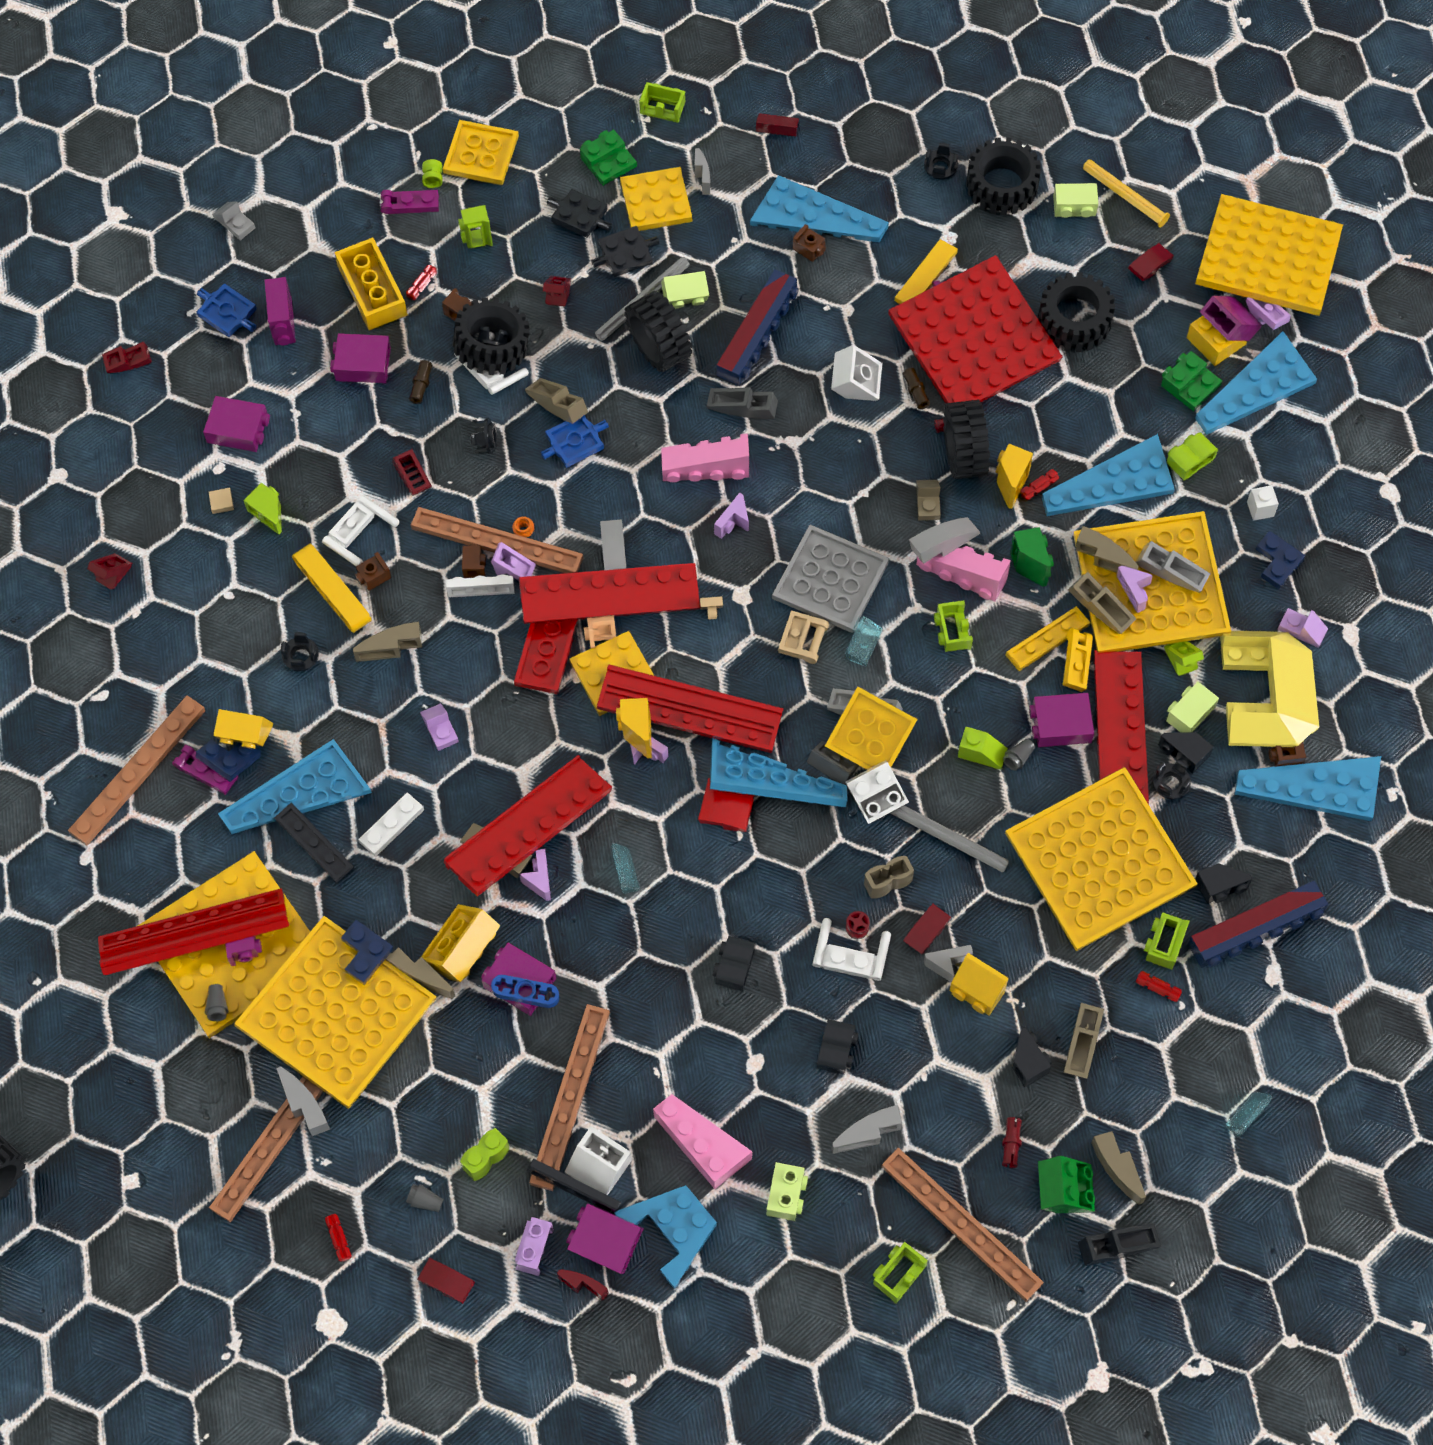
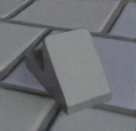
[212,202,255,240]
[924,945,973,982]

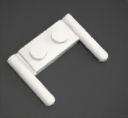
[454,332,529,395]
[322,496,399,566]
[812,918,891,981]

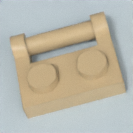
[778,611,829,664]

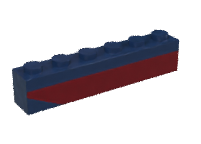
[717,269,799,386]
[1188,880,1328,968]

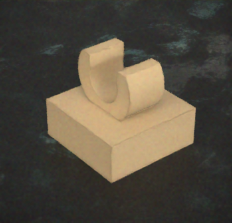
[700,596,723,620]

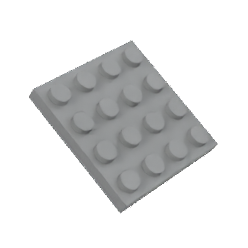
[772,525,889,633]

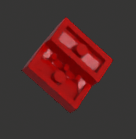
[698,778,755,832]

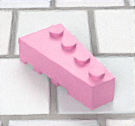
[661,433,749,482]
[916,546,1011,601]
[653,1094,752,1189]

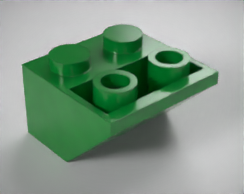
[1010,527,1054,587]
[1038,1156,1095,1213]

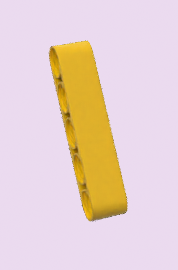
[292,543,372,633]

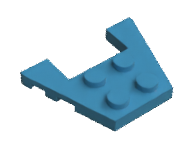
[614,1185,717,1288]

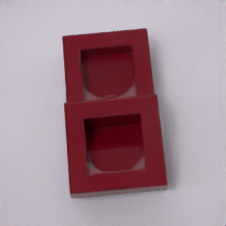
[1128,243,1174,281]
[102,342,152,373]
[903,904,952,955]
[417,1258,475,1304]
[557,1269,609,1301]

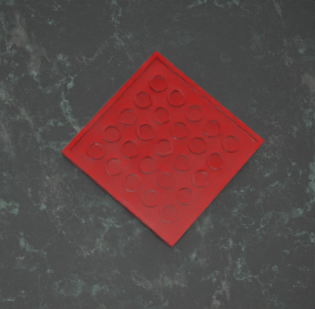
[888,255,1063,403]

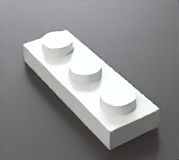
[446,574,515,597]
[358,793,424,857]

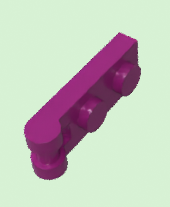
[381,190,439,214]
[172,745,238,795]

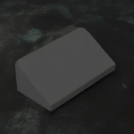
[807,741,859,785]

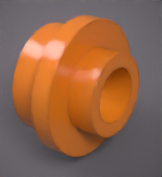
[512,517,534,538]

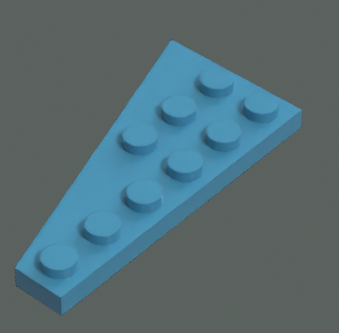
[750,175,889,242]
[1195,331,1317,435]
[1042,434,1175,516]
[218,739,372,834]
[710,739,847,807]
[1234,756,1381,821]

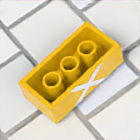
[334,238,408,330]

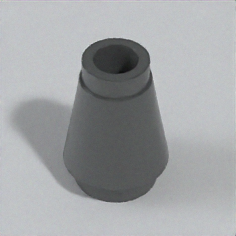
[1003,739,1035,771]
[205,984,229,1021]
[406,1184,444,1212]

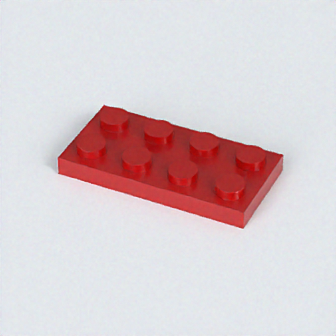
[514,619,579,694]

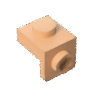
[584,615,616,648]

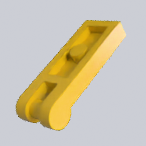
[1063,628,1093,692]

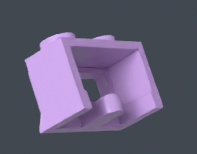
[515,1217,554,1276]

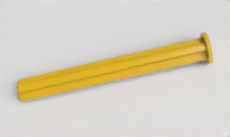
[1083,159,1170,228]

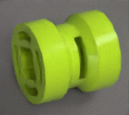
[422,159,443,188]

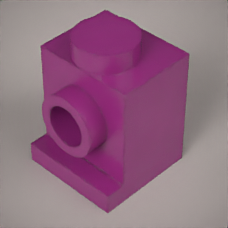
[225,936,262,966]

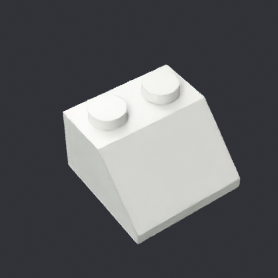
[831,345,882,401]

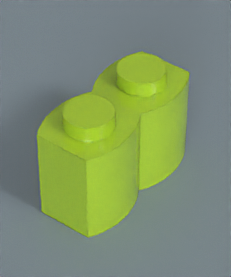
[1166,432,1218,480]
[460,1128,510,1181]

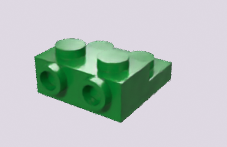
[580,129,637,186]
[1161,351,1222,411]

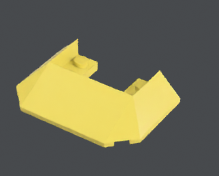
[1220,631,1319,747]

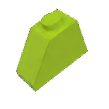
[244,483,282,534]
[958,727,1008,770]

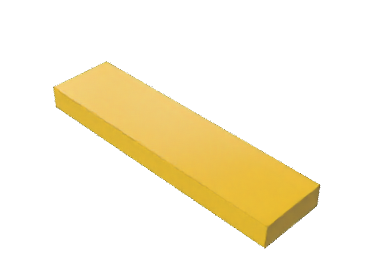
[894,239,958,304]
[1006,606,1090,671]

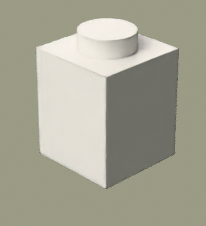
[1247,485,1279,521]

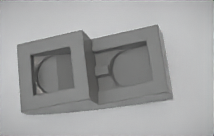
[695,148,710,195]

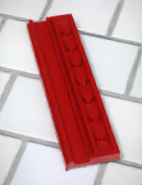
[519,563,701,624]
[1094,650,1149,805]
[597,664,783,753]
[444,755,612,897]
[98,888,289,975]

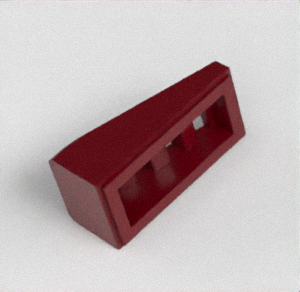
[392,449,432,496]

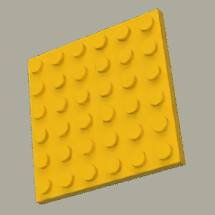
[1195,194,1343,316]
[1073,511,1231,653]
[1005,767,1198,951]
[137,851,310,1039]
[234,916,437,1109]

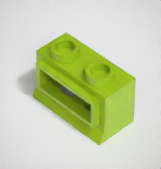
[639,82,686,123]
[458,205,493,249]
[934,600,973,652]
[1144,912,1190,970]
[873,1242,928,1304]

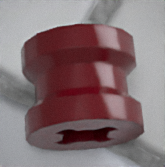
[846,911,870,939]

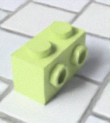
[1053,183,1098,218]
[661,271,709,309]
[1166,682,1219,732]
[766,1162,808,1221]

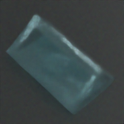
[845,616,883,667]
[611,843,640,894]
[1225,1092,1272,1137]

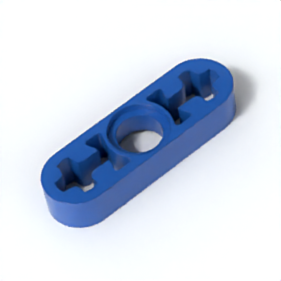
[491,975,560,1008]

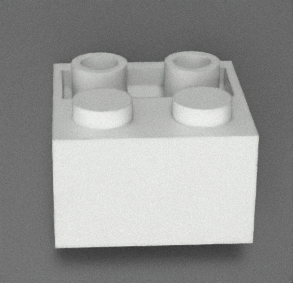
[845,760,909,824]
[565,1126,632,1195]

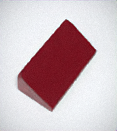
[756,113,799,137]

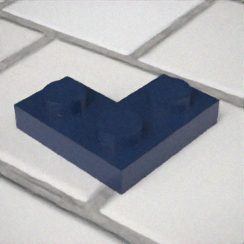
[1255,531,1306,589]
[196,739,261,782]
[341,920,394,985]

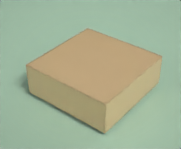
[209,488,234,514]

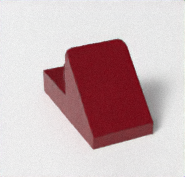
[543,276,572,307]
[87,553,133,589]

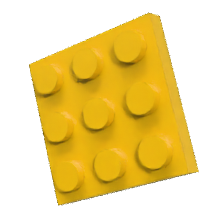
[443,120,519,185]
[620,167,692,231]
[569,631,654,716]
[825,686,918,770]

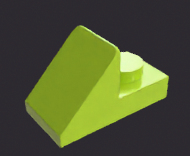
[1164,641,1204,676]

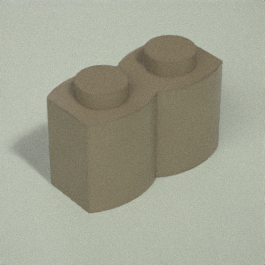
[864,856,914,899]

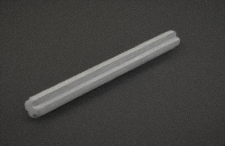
[595,257,690,341]
[890,805,1009,872]

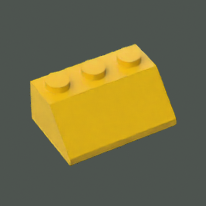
[420,904,500,982]

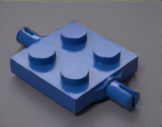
[196,284,257,337]
[540,415,609,468]

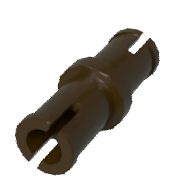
[409,360,433,404]
[902,368,930,410]

